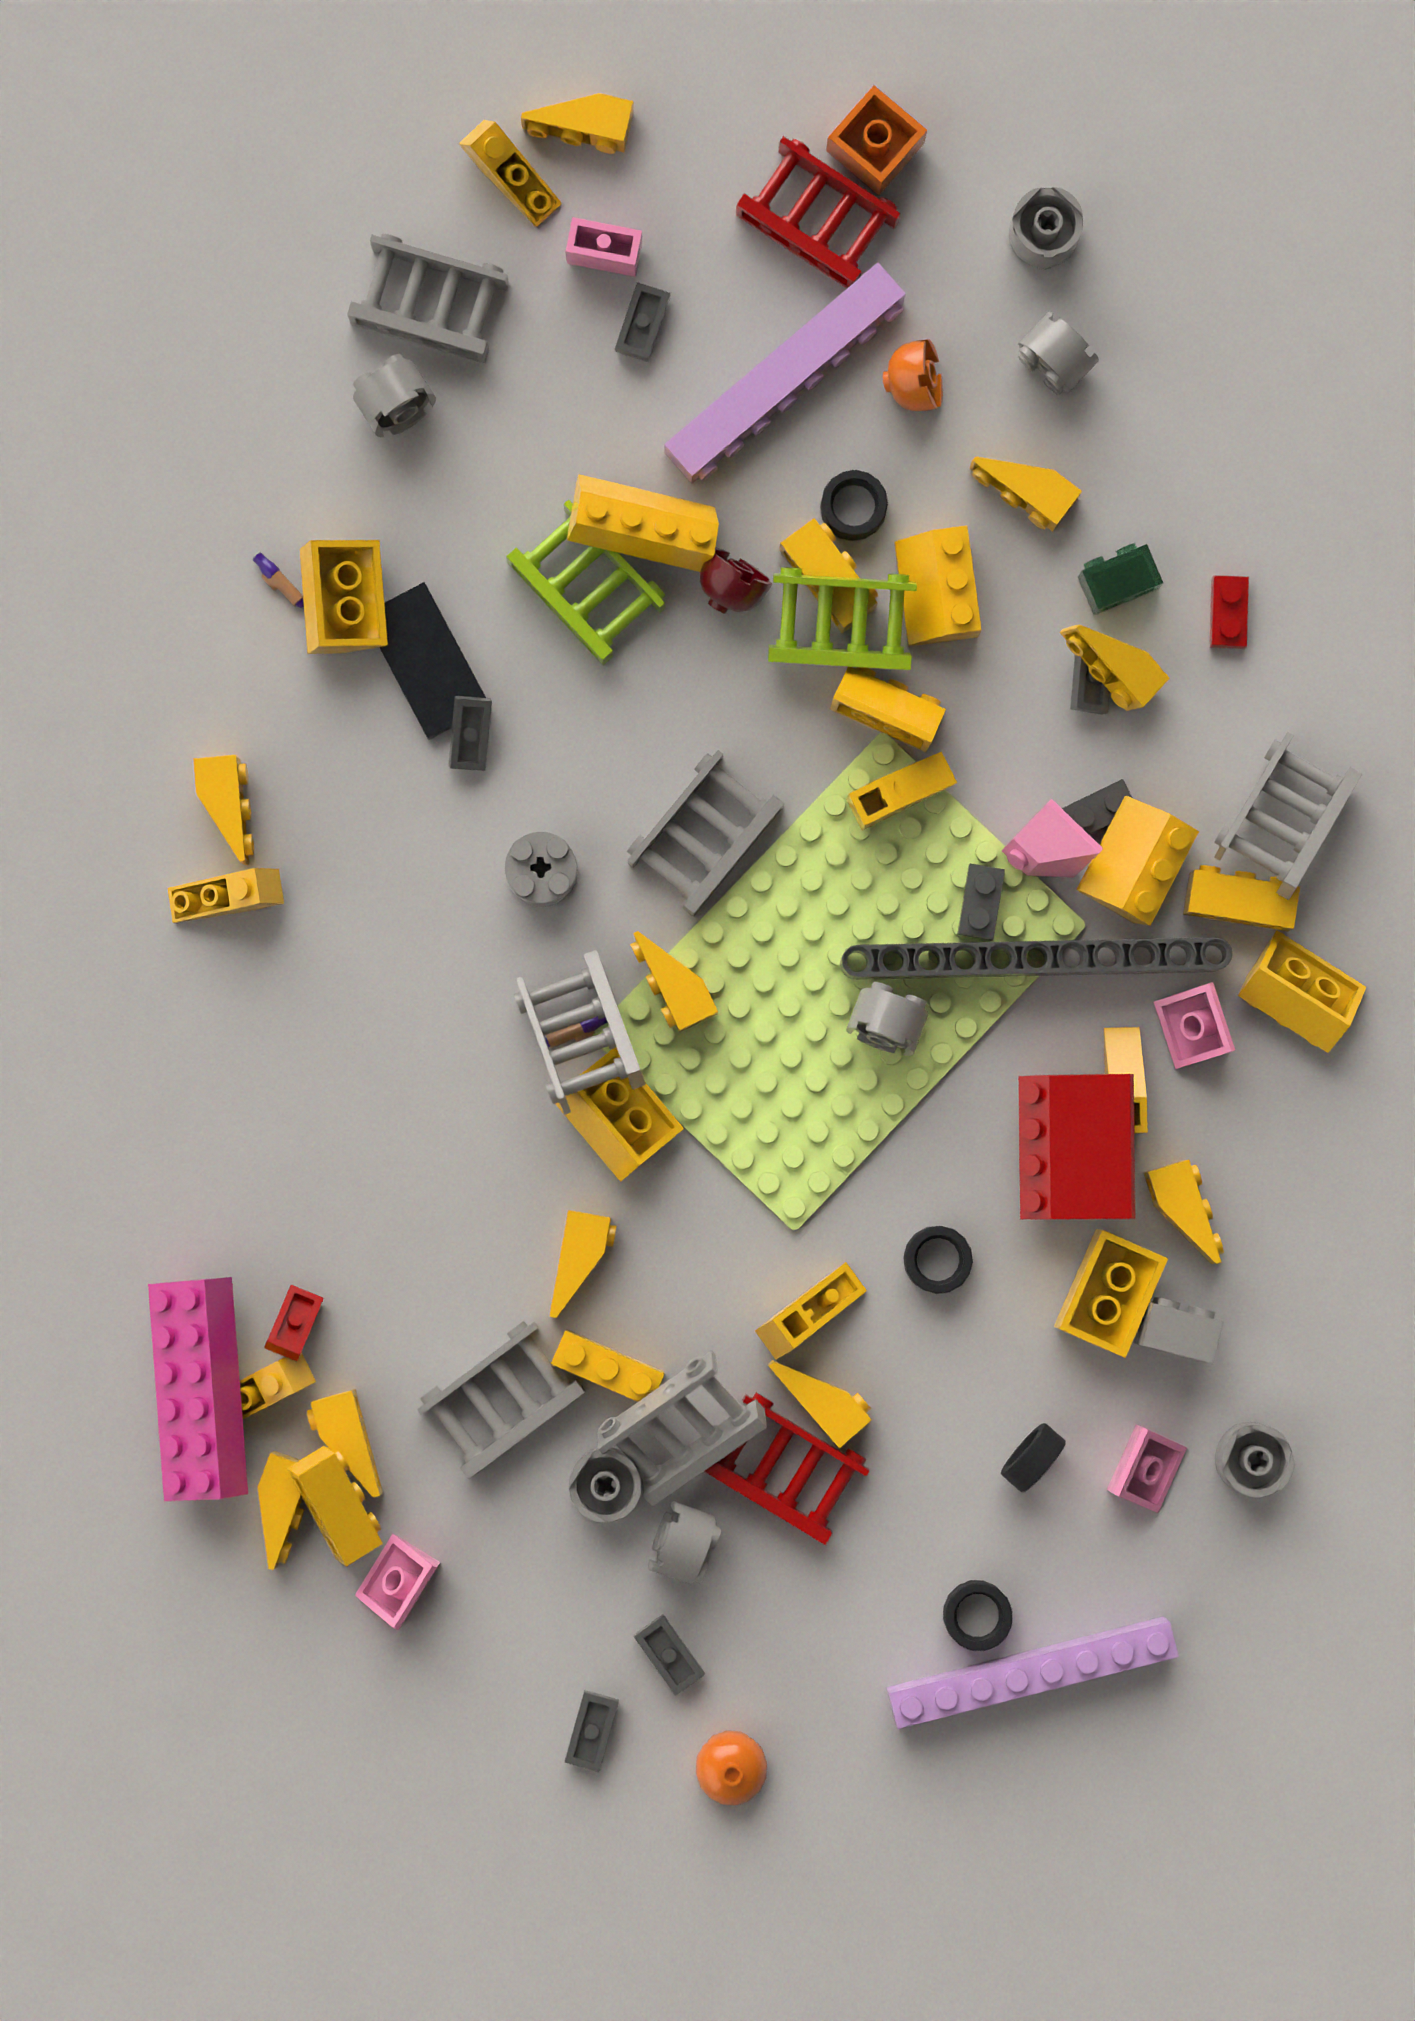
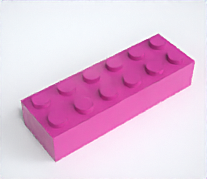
[148,1277,248,1501]

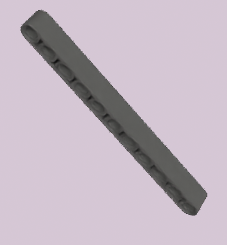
[840,937,1233,980]

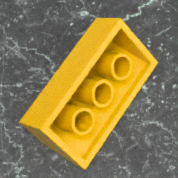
[567,474,719,572]

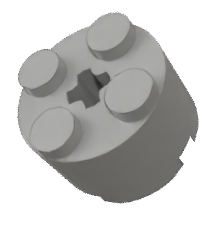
[1008,187,1083,270]
[1018,312,1099,395]
[353,354,436,437]
[505,832,578,907]
[846,982,928,1056]
[1215,1422,1295,1498]
[569,1448,642,1522]
[648,1501,721,1585]

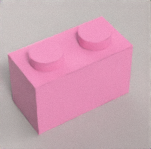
[565,217,642,277]

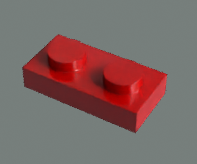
[1210,575,1249,649]
[264,1285,324,1362]

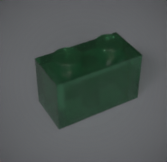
[1077,543,1163,616]

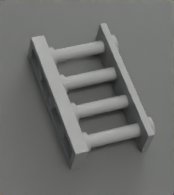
[347,234,509,363]
[1214,732,1362,900]
[627,750,784,917]
[514,950,646,1115]
[417,1321,586,1480]
[598,1351,767,1507]

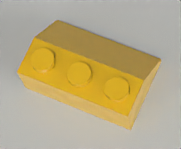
[894,525,982,646]
[300,540,388,654]
[830,667,946,753]
[1076,796,1199,926]
[1238,930,1366,1053]
[556,1047,684,1182]
[1054,1229,1168,1358]

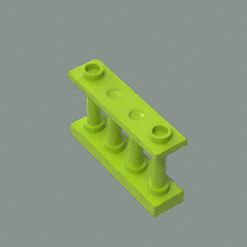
[506,499,666,666]
[768,567,917,670]

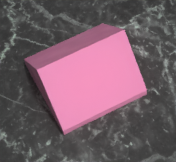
[1154,982,1235,1069]
[1107,1424,1187,1513]
[355,1534,440,1630]

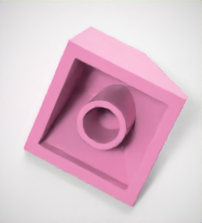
[1002,799,1103,878]

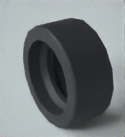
[820,470,888,541]
[903,1226,973,1294]
[1001,1423,1066,1492]
[943,1580,1013,1651]

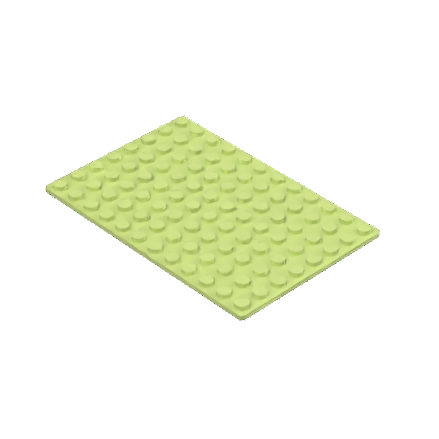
[592,733,1085,1230]

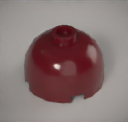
[700,547,772,614]

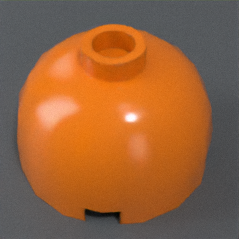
[883,339,943,411]
[696,1731,767,1805]

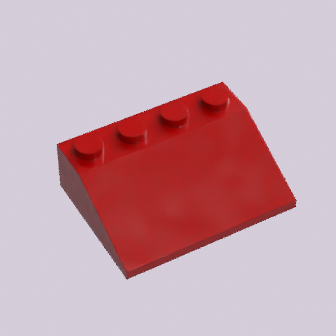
[1018,1074,1136,1220]

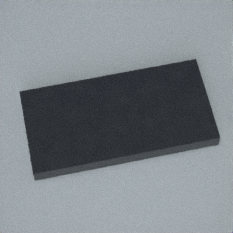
[380,582,486,740]

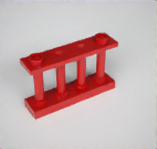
[736,136,901,288]
[704,1392,870,1545]

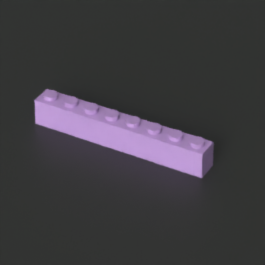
[664,263,906,484]
[886,1616,1179,1729]

